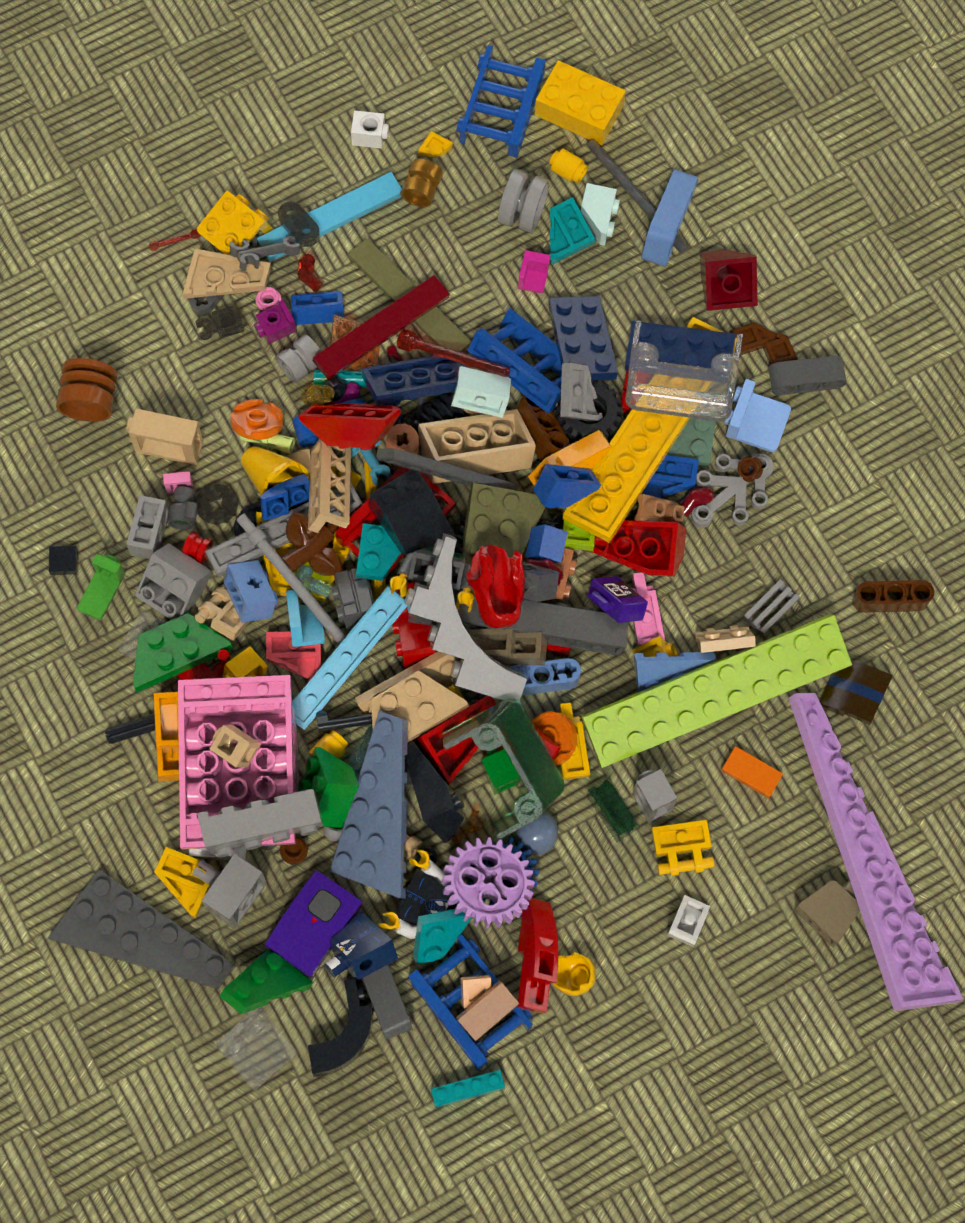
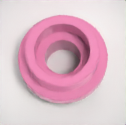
[256,287,282,311]

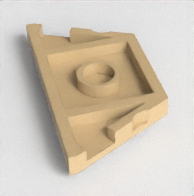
[371,670,469,743]

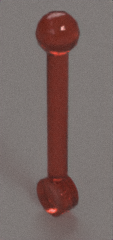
[149,229,201,251]

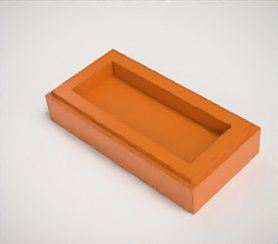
[721,746,783,799]

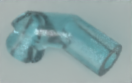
[295,565,332,598]

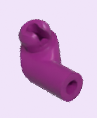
[325,382,361,405]

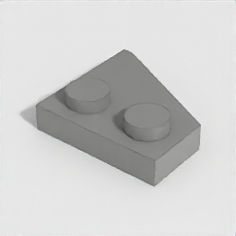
[560,363,603,422]

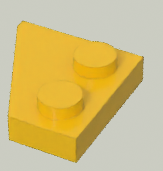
[154,847,218,919]

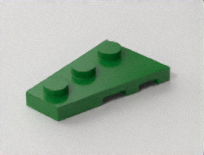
[219,949,313,1014]

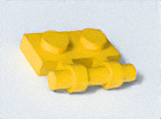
[651,820,714,876]

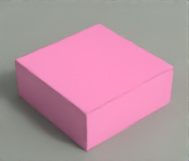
[163,471,193,493]

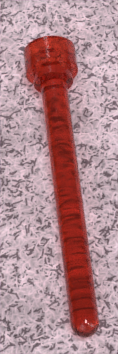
[397,329,510,377]

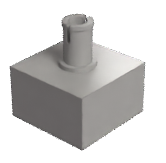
[192,854,267,929]

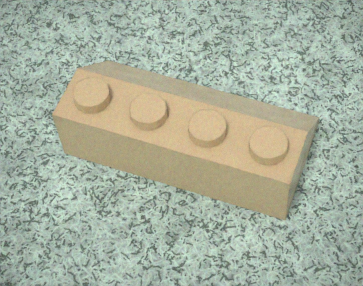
[418,409,536,484]

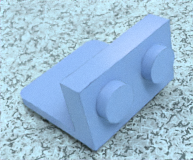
[724,379,791,452]

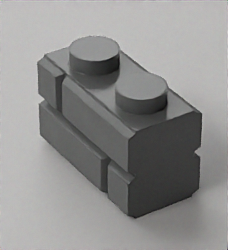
[331,568,374,631]

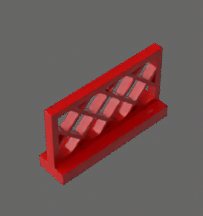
[335,467,456,575]

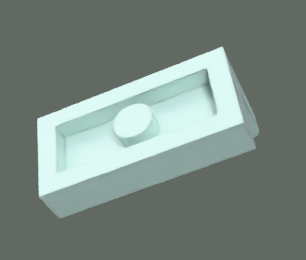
[451,366,511,418]

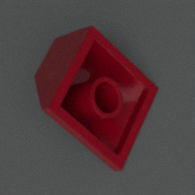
[700,250,758,311]

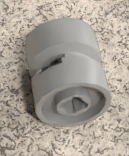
[276,334,321,383]

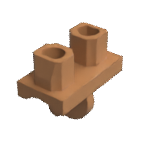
[635,494,685,523]

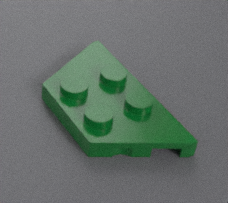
[133,613,233,693]

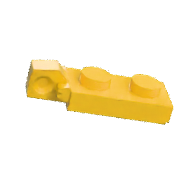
[559,703,590,780]

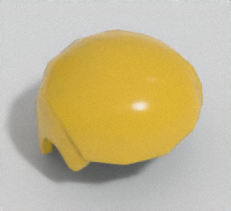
[553,952,596,996]

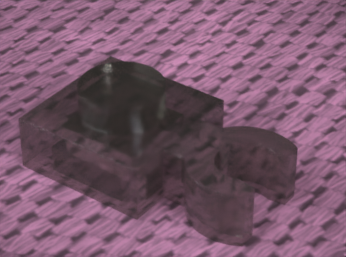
[195,305,245,340]

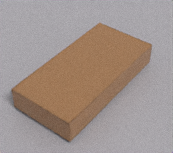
[456,980,520,1041]

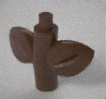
[281,512,342,576]

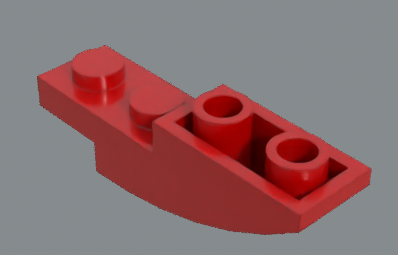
[517,898,558,1013]

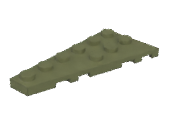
[461,483,545,565]

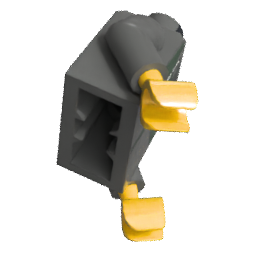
[390,547,474,612]

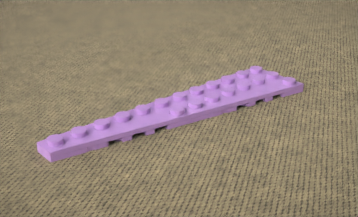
[788,693,963,1011]

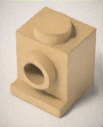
[210,725,261,767]

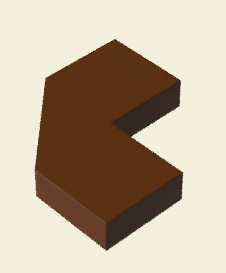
[729,322,798,365]

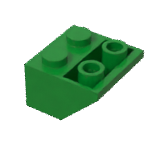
[298,747,359,828]

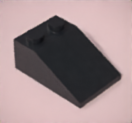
[368,470,458,558]

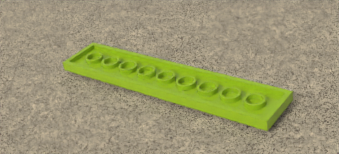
[581,614,852,768]

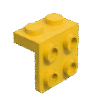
[197,190,273,255]

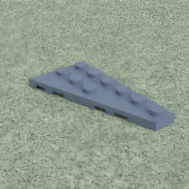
[330,711,408,899]

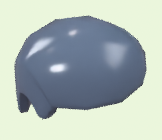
[516,809,558,855]

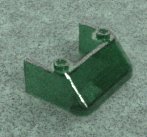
[442,699,565,840]

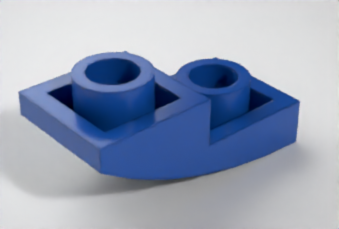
[260,474,309,521]

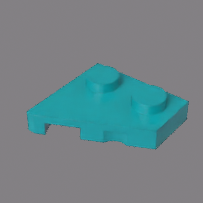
[549,197,596,265]

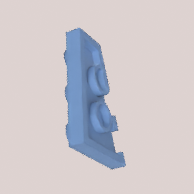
[634,652,717,692]

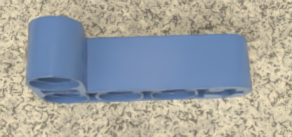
[641,169,699,267]
[476,658,581,699]

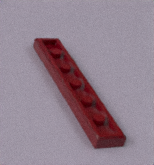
[312,275,450,380]

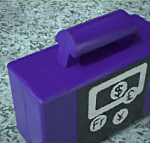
[588,576,648,623]

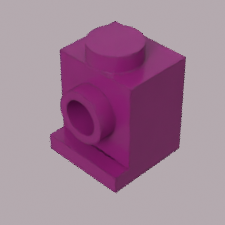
[254,300,296,345]

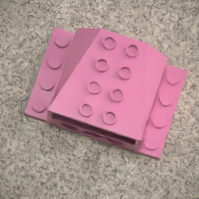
[178,675,299,849]

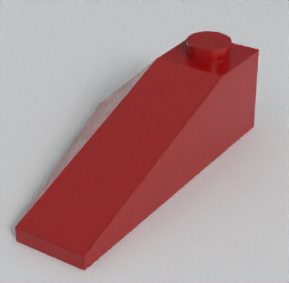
[589,520,686,577]

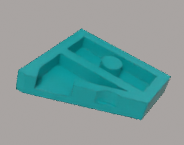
[356,523,401,581]
[413,909,472,964]

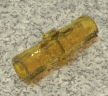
[301,385,334,405]

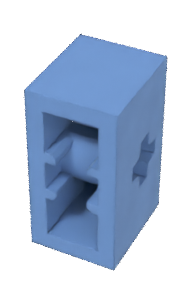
[224,560,278,623]

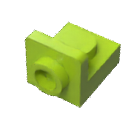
[557,520,595,551]

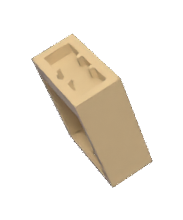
[126,409,203,465]

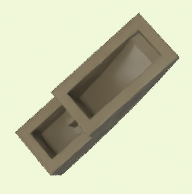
[467,629,547,666]

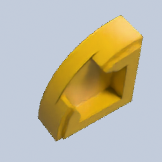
[418,131,453,157]

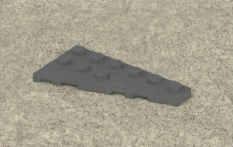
[48,870,236,990]

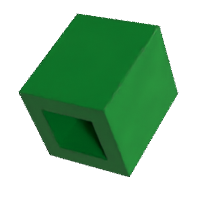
[481,748,520,795]

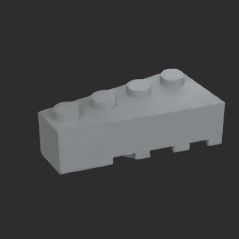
[197,789,323,857]

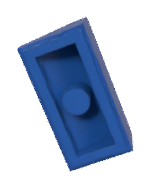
[291,291,344,325]

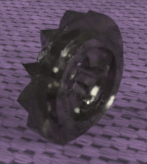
[195,484,238,526]

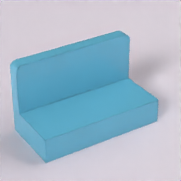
[286,590,325,647]

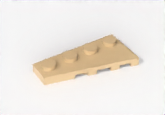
[355,651,463,714]

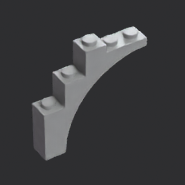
[404,533,527,705]

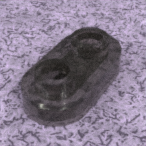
[278,201,320,247]

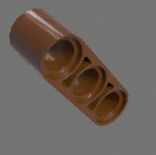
[514,395,569,462]
[852,580,935,613]

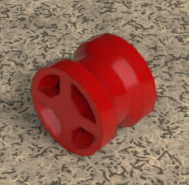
[182,531,213,564]

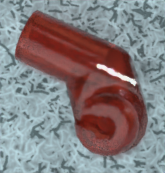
[297,254,323,292]

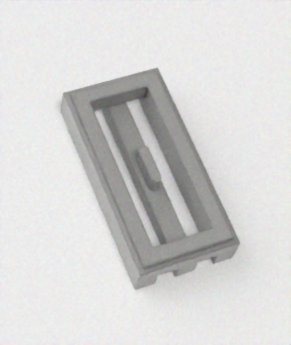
[743,579,800,636]

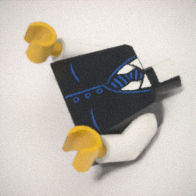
[379,849,455,939]

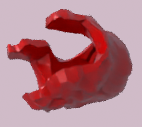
[466,545,525,628]

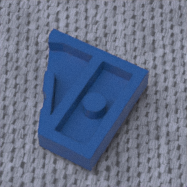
[642,455,699,498]

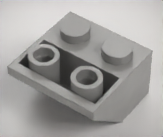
[135,543,212,620]

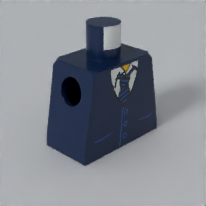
[325,912,398,979]

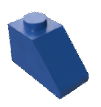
[533,464,601,508]

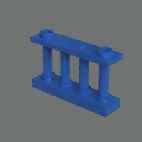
[456,45,546,158]
[467,308,562,413]
[408,934,533,1071]

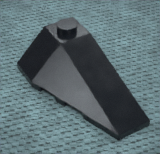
[405,740,464,843]

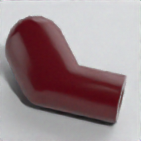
[680,487,714,517]

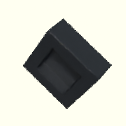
[49,546,78,575]

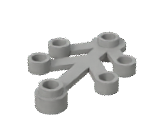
[691,454,774,528]

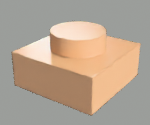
[461,975,491,1008]

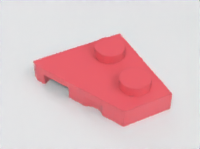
[266,631,321,680]

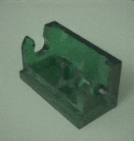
[587,779,640,842]

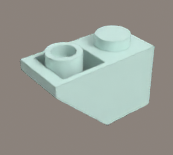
[581,183,620,246]

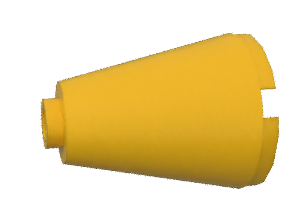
[241,446,310,508]

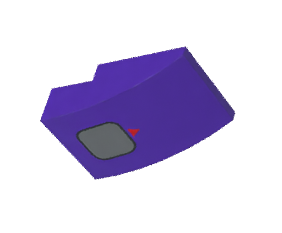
[265,870,362,978]

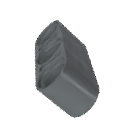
[768,356,847,395]
[362,965,413,1040]

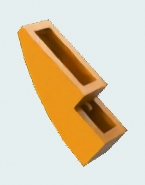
[154,692,179,782]

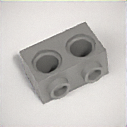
[126,495,169,559]
[632,769,677,823]

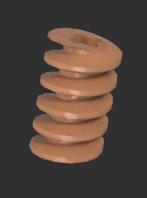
[385,424,420,472]

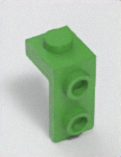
[77,554,125,620]

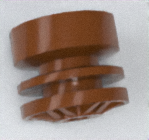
[56,358,117,422]

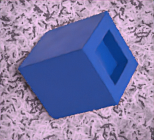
[525,524,568,563]

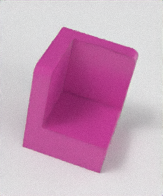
[518,250,550,293]

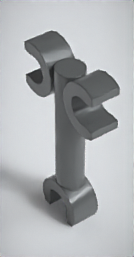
[230,236,300,272]

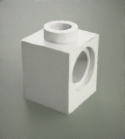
[351,110,389,149]

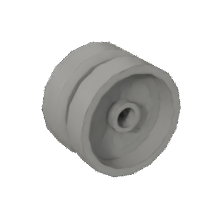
[498,169,550,234]

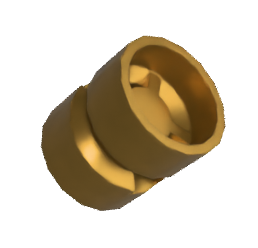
[400,159,443,207]

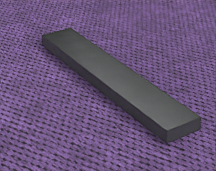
[376,448,517,491]

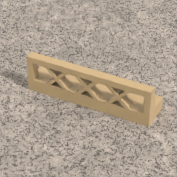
[308,439,351,533]

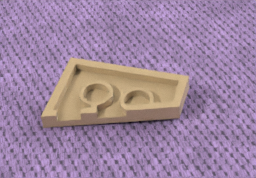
[182,249,271,299]

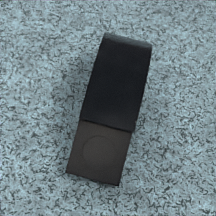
[308,978,373,1077]

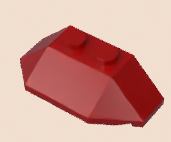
[298,403,401,450]

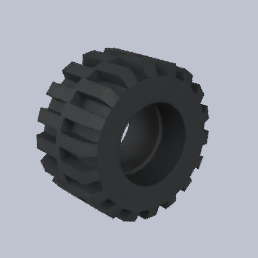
[556,380,623,445]

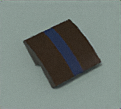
[820,659,893,726]

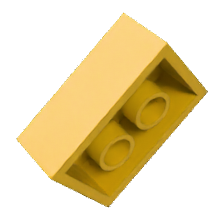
[535,60,626,145]

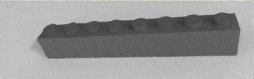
[408,582,628,656]

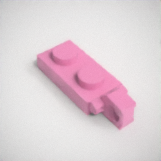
[632,573,665,647]

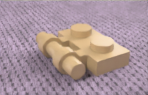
[195,584,249,641]
[695,625,756,653]

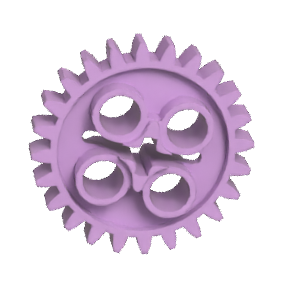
[442,837,535,928]

